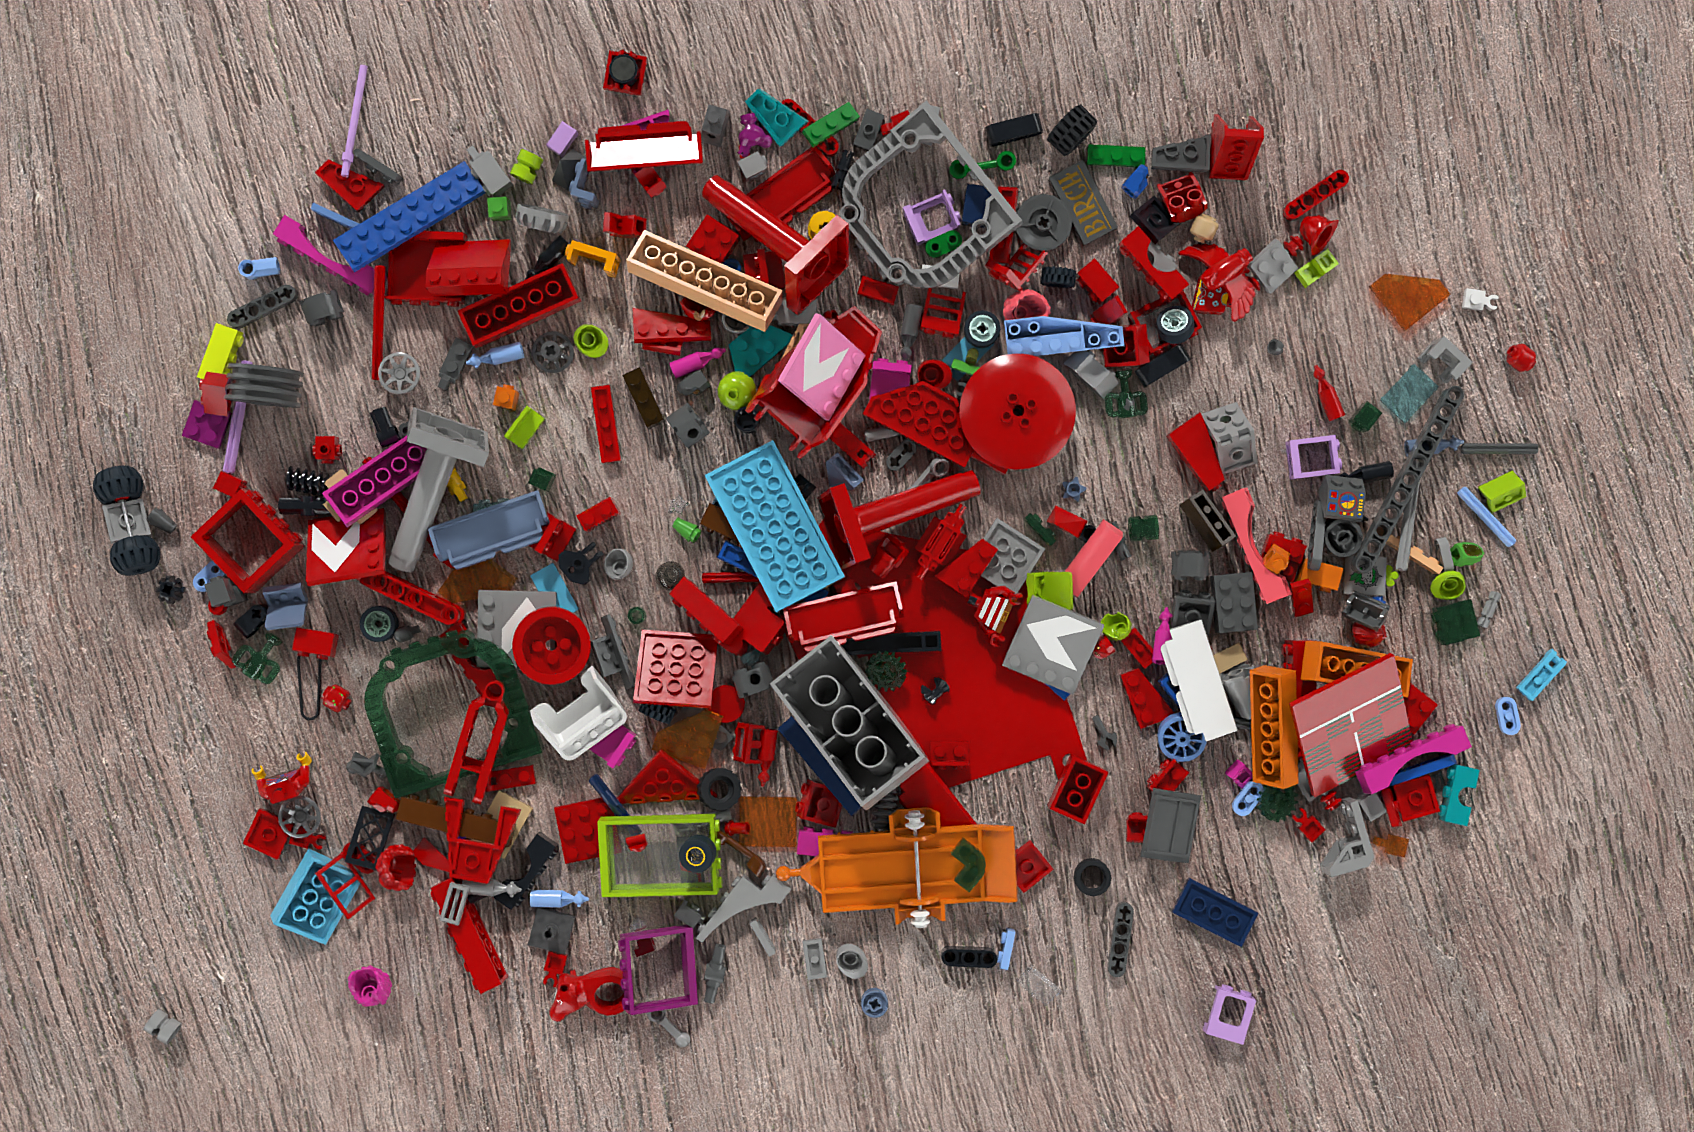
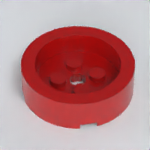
[512,606,591,685]

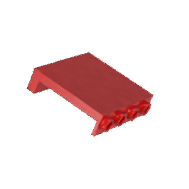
[384,231,467,307]

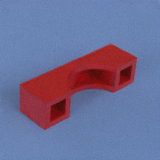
[1118,226,1189,302]
[439,621,507,696]

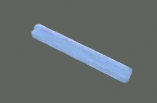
[1457,487,1516,547]

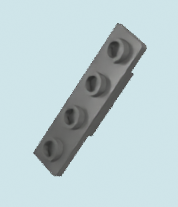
[591,614,635,690]

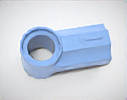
[238,257,280,280]

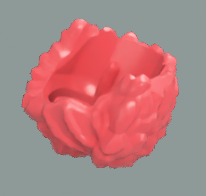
[1003,289,1051,320]

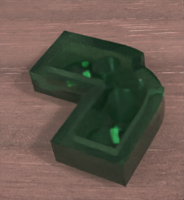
[951,838,986,892]

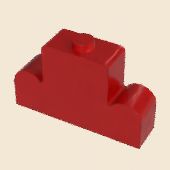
[716,583,787,656]

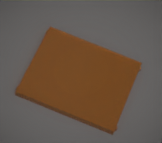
[739,796,798,847]

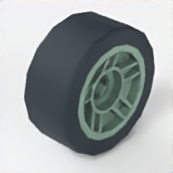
[360,606,399,642]

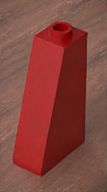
[1166,412,1225,492]

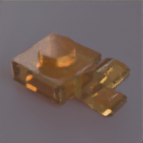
[1372,834,1409,858]

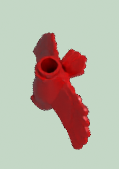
[1178,244,1256,322]

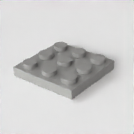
[981,518,1045,594]

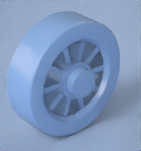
[1157,712,1207,762]

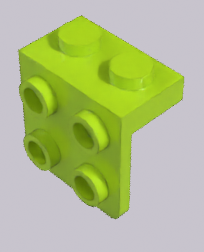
[1026,572,1073,610]

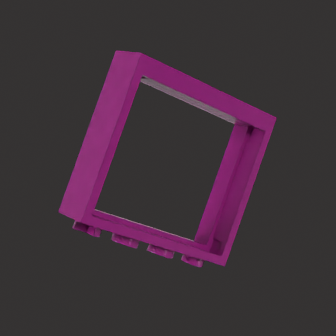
[618,924,698,1015]

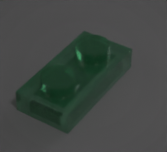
[1023,513,1056,546]

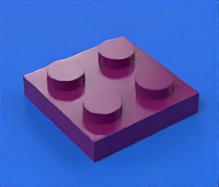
[182,400,232,449]

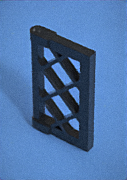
[344,806,395,871]

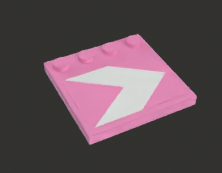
[778,313,866,421]

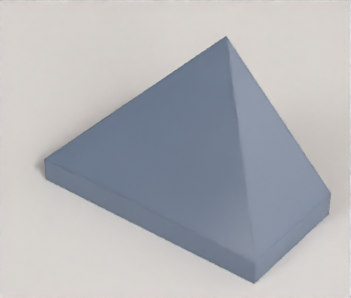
[826,452,864,490]

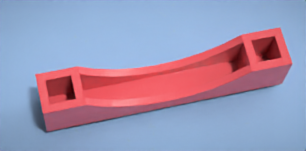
[1222,488,1292,604]

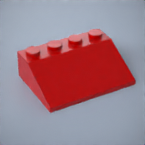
[425,239,511,297]

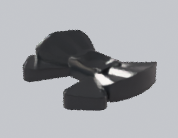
[921,677,950,705]

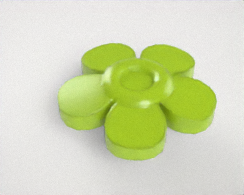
[1386,565,1399,587]

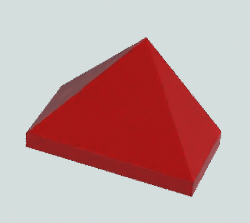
[1047,505,1088,538]

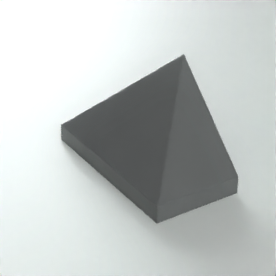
[552,149,586,191]

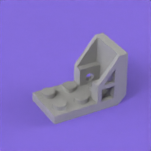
[1320,797,1374,877]

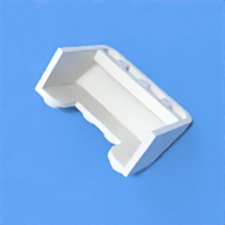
[530,666,627,760]

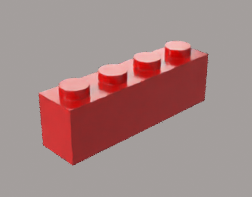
[669,576,743,646]

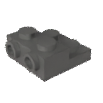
[1170,590,1215,637]

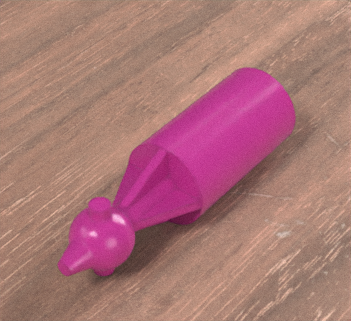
[669,347,726,379]
[1152,607,1173,665]

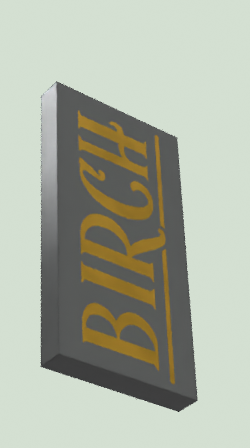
[1049,160,1118,246]

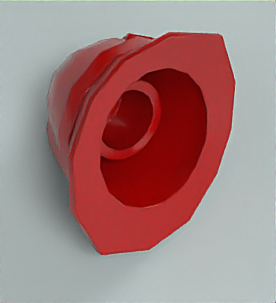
[1300,215,1339,256]

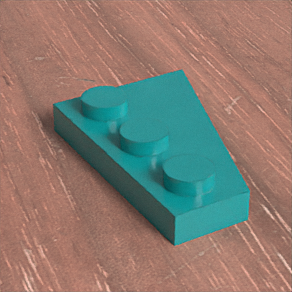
[745,89,809,147]

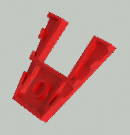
[444,796,521,884]

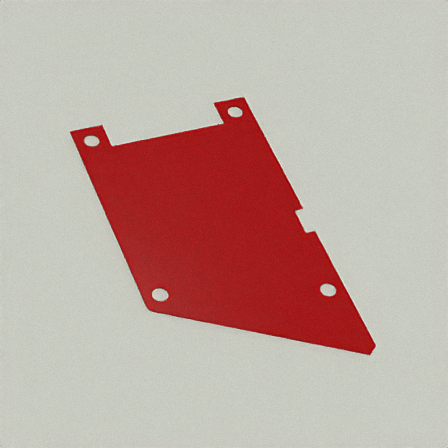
[818,519,1087,793]

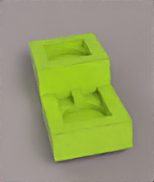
[1294,249,1339,288]

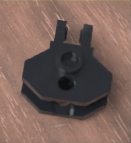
[559,542,604,585]

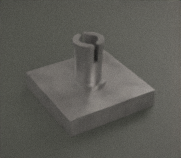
[528,907,576,955]

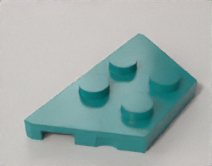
[729,325,793,377]

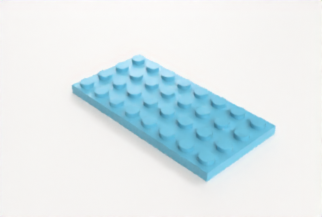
[704,440,845,613]

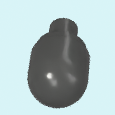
[393,625,421,642]

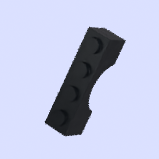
[492,832,559,910]

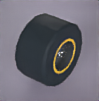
[679,835,716,873]

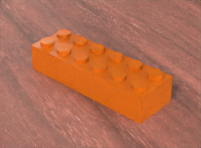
[1301,641,1413,697]
[1250,665,1299,789]

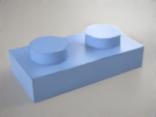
[997,927,1015,970]

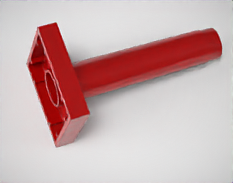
[702,175,849,316]
[817,470,981,570]

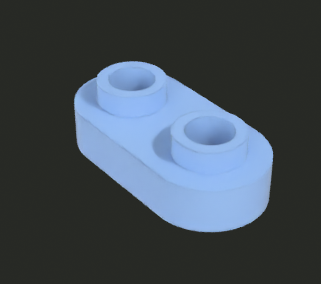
[193,560,226,592]
[1495,697,1521,735]
[1232,781,1265,816]

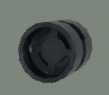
[734,407,760,434]

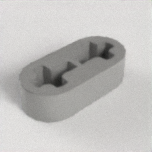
[1434,537,1454,573]

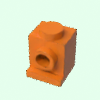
[1263,544,1290,575]

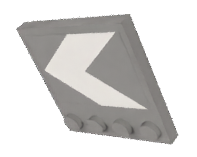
[477,590,556,668]
[1002,595,1104,695]

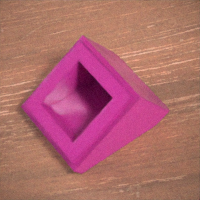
[1225,759,1253,789]

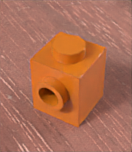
[493,384,519,411]

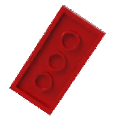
[1209,114,1264,180]

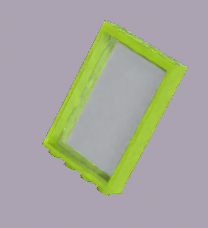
[598,814,723,897]

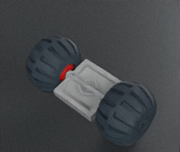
[93,465,161,576]

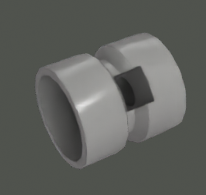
[143,1009,182,1045]

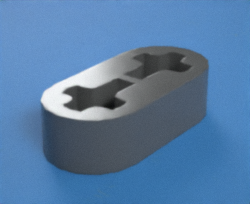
[886,439,916,471]

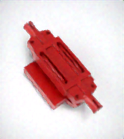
[914,504,967,580]

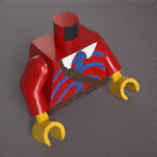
[251,752,312,804]

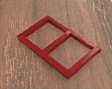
[315,852,375,920]

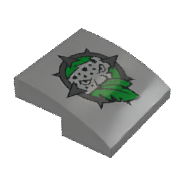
[1343,556,1387,596]

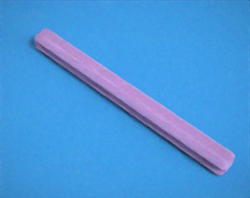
[223,360,253,474]

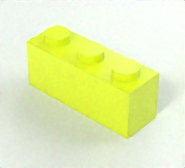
[197,323,244,379]

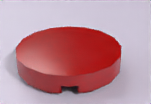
[708,685,745,723]

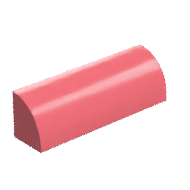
[1064,519,1123,598]

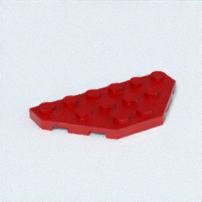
[862,381,974,468]

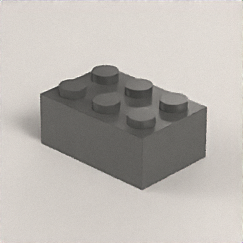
[1210,572,1258,633]

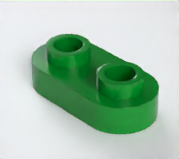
[925,230,962,258]

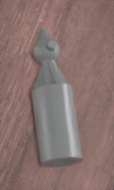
[462,879,522,897]

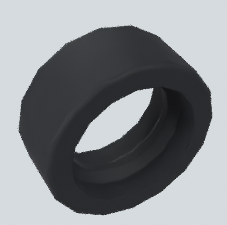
[1074,858,1112,896]

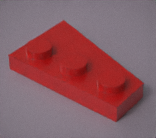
[315,159,385,213]
[934,539,998,597]

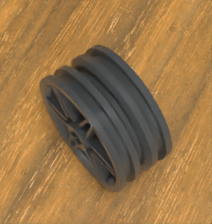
[224,363,304,408]

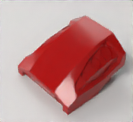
[1157,172,1208,223]

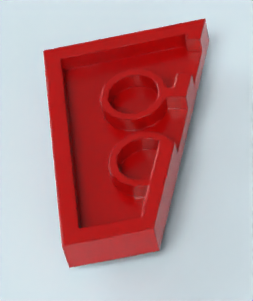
[1120,668,1174,729]

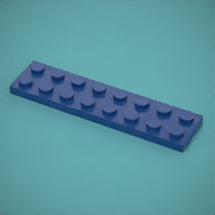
[333,161,486,273]

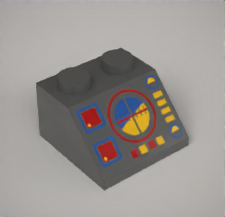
[1318,475,1366,522]

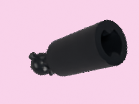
[525,235,569,280]
[1339,461,1394,483]

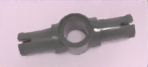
[704,944,726,1003]

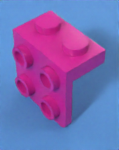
[869,358,912,399]
[589,725,637,768]

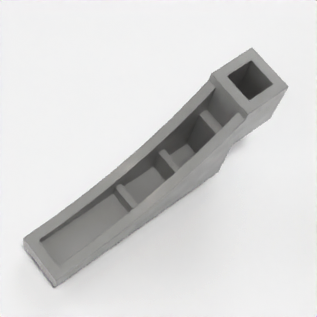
[696,872,792,943]

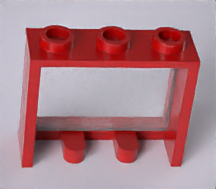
[1127,290,1202,356]

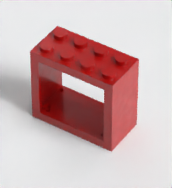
[191,489,305,593]

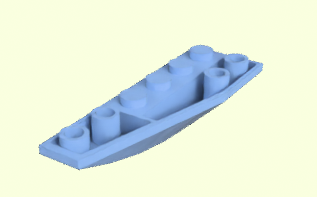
[1004,316,1124,356]

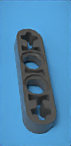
[227,285,298,329]
[1307,500,1326,571]
[1107,901,1134,977]

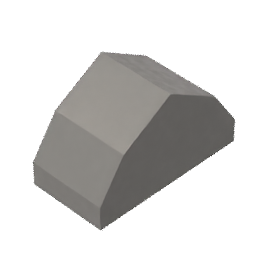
[770,635,929,811]

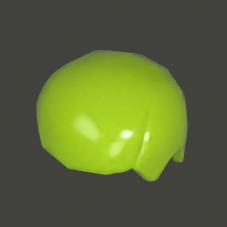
[1100,612,1132,641]

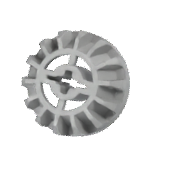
[515,204,569,234]

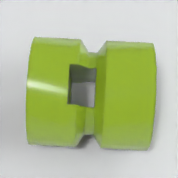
[509,149,544,185]

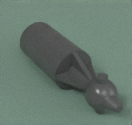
[900,304,923,361]

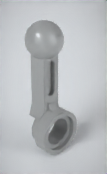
[906,457,949,490]
[646,1010,690,1047]

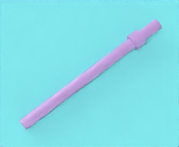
[341,65,368,177]

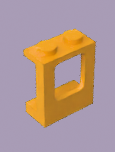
[565,240,621,278]

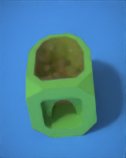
[1450,542,1484,567]

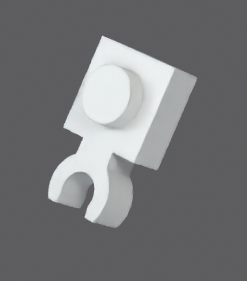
[1462,288,1499,311]

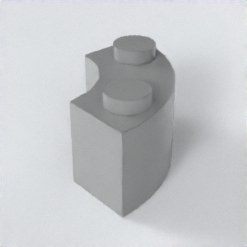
[1063,350,1119,399]

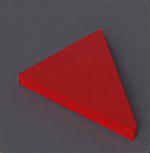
[617,749,717,804]

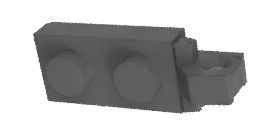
[438,337,474,391]

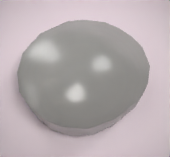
[836,944,868,979]

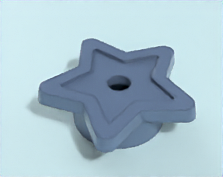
[1062,477,1087,502]

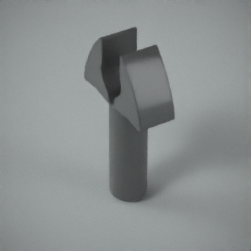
[1092,715,1117,750]

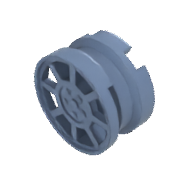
[861,988,888,1018]

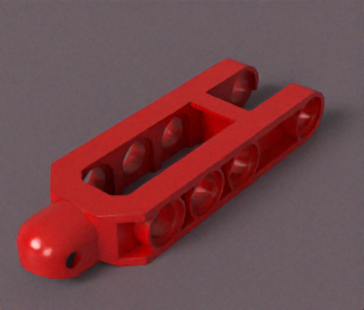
[356,570,466,625]
[443,680,509,804]

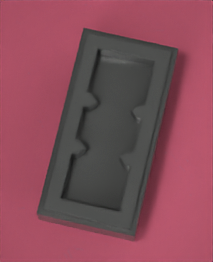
[853,109,885,151]

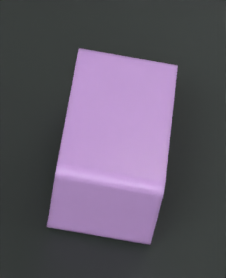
[546,121,579,158]

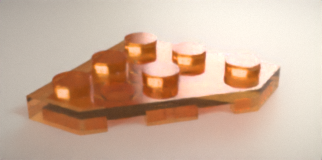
[1369,274,1451,331]
[438,559,518,603]
[651,710,723,769]

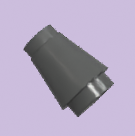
[146,508,177,534]

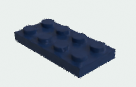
[1171,877,1259,947]

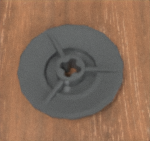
[1016,194,1072,251]

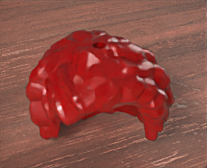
[375,844,416,891]

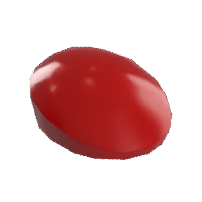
[916,359,952,389]

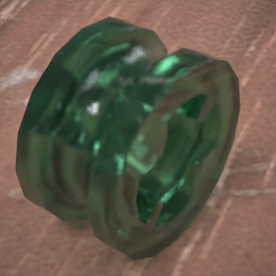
[628,607,646,624]

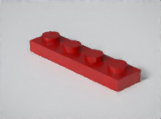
[989,186,1019,265]
[591,385,621,464]

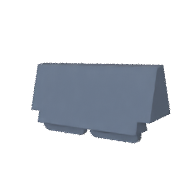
[428,490,550,570]

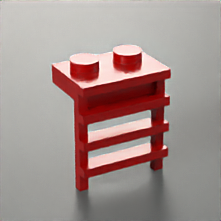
[985,243,1048,291]
[920,288,967,339]

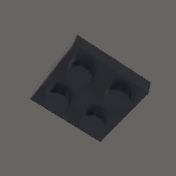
[1129,195,1180,244]

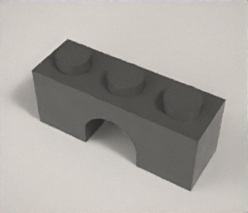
[204,576,248,607]

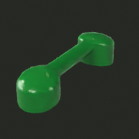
[949,151,1016,179]

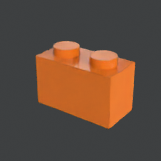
[1296,558,1343,593]

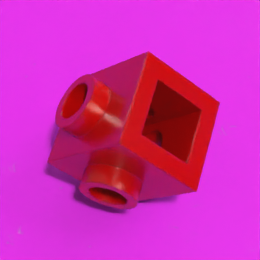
[312,436,342,464]

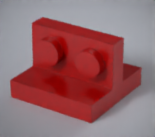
[743,248,786,289]
[529,512,577,562]

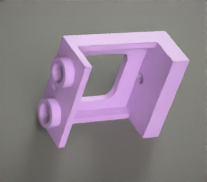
[902,189,962,246]
[1203,984,1256,1045]

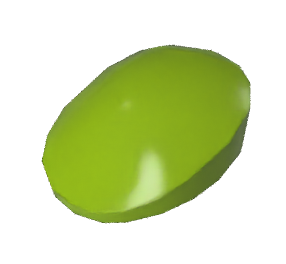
[573,324,609,358]
[1430,571,1466,600]

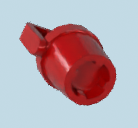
[869,535,909,578]

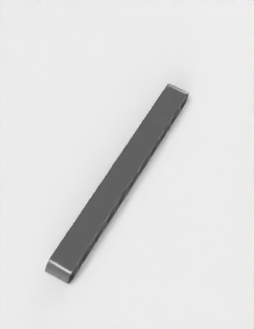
[1351,386,1464,574]

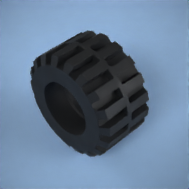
[1047,104,1098,156]

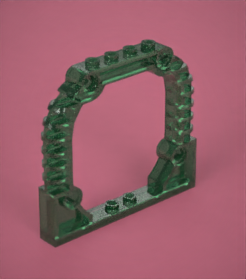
[364,630,544,799]

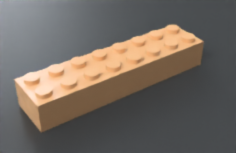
[626,230,783,332]

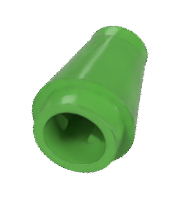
[672,517,702,543]

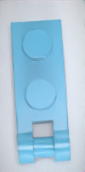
[1516,649,1567,701]

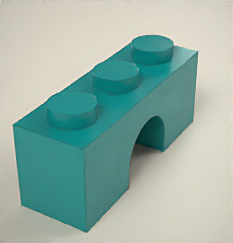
[1438,764,1480,826]

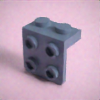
[569,158,599,210]
[262,582,308,630]

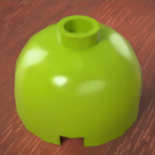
[717,371,756,410]

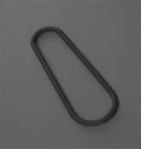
[297,656,322,720]

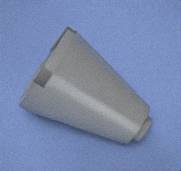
[1220,664,1255,720]

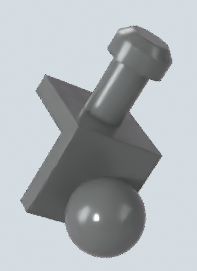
[346,752,389,778]

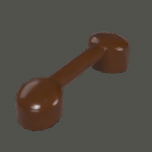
[707,831,767,878]

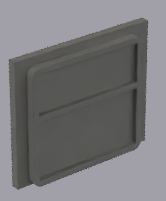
[1140,788,1201,863]

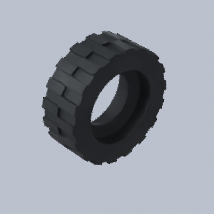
[697,768,742,811]

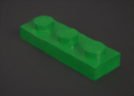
[802,102,860,147]
[1087,144,1146,168]

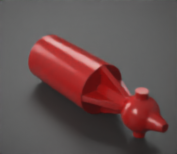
[1313,365,1345,422]
[757,728,778,787]

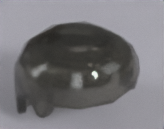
[655,561,685,591]

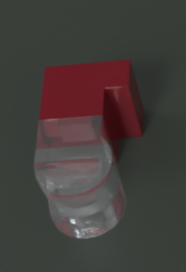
[629,917,656,957]

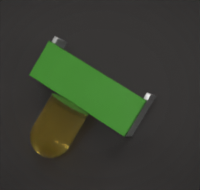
[950,348,980,375]

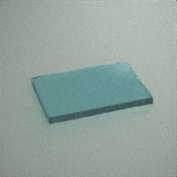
[1380,364,1439,423]

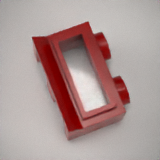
[732,722,765,764]

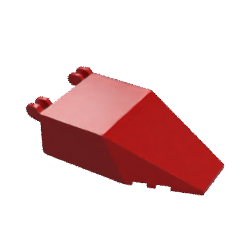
[745,305,882,459]

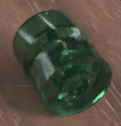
[1128,515,1159,542]

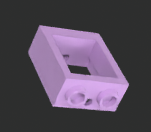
[1285,435,1342,480]

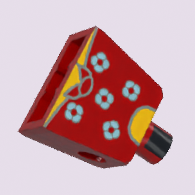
[1192,275,1231,315]

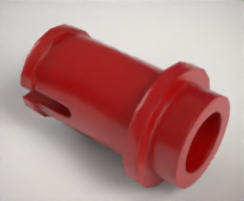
[724,820,750,836]

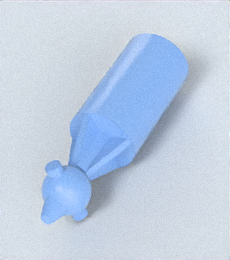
[466,341,525,369]
[530,890,589,908]

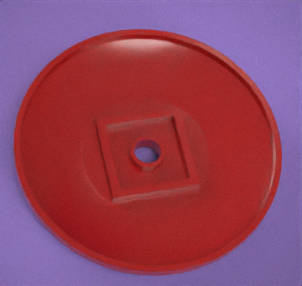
[959,354,1076,470]

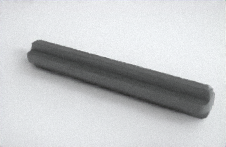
[1461,443,1539,454]

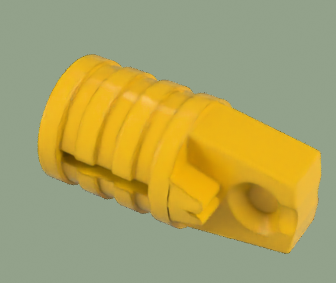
[447,467,468,502]

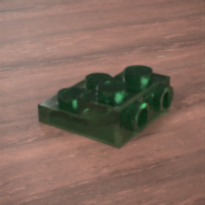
[1431,599,1480,645]

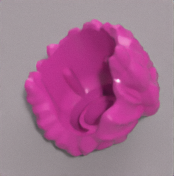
[348,965,392,1007]

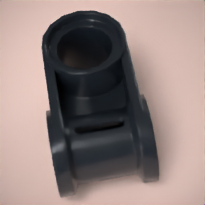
[233,604,268,639]

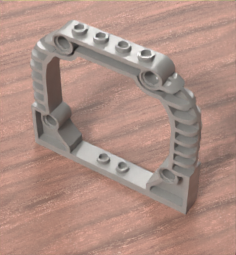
[840,100,1023,288]

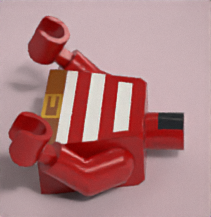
[967,586,1023,647]

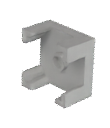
[1417,336,1473,384]

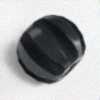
[156,575,186,604]

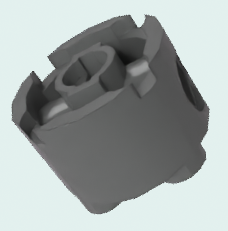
[299,290,344,326]
[666,402,710,449]
[1323,519,1363,557]
[1171,550,1210,580]
[732,662,773,699]

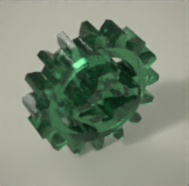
[865,650,907,692]
[1257,785,1299,822]

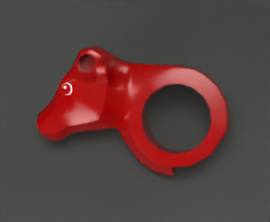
[549,967,624,1022]

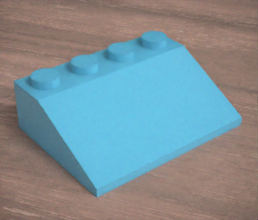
[270,849,363,945]

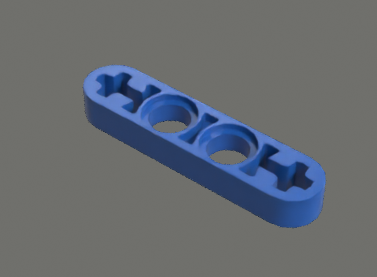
[1389,754,1457,786]

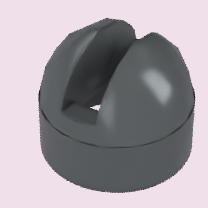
[1267,339,1284,355]

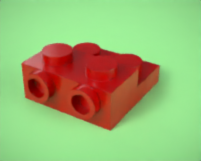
[1260,531,1307,582]
[795,779,842,828]

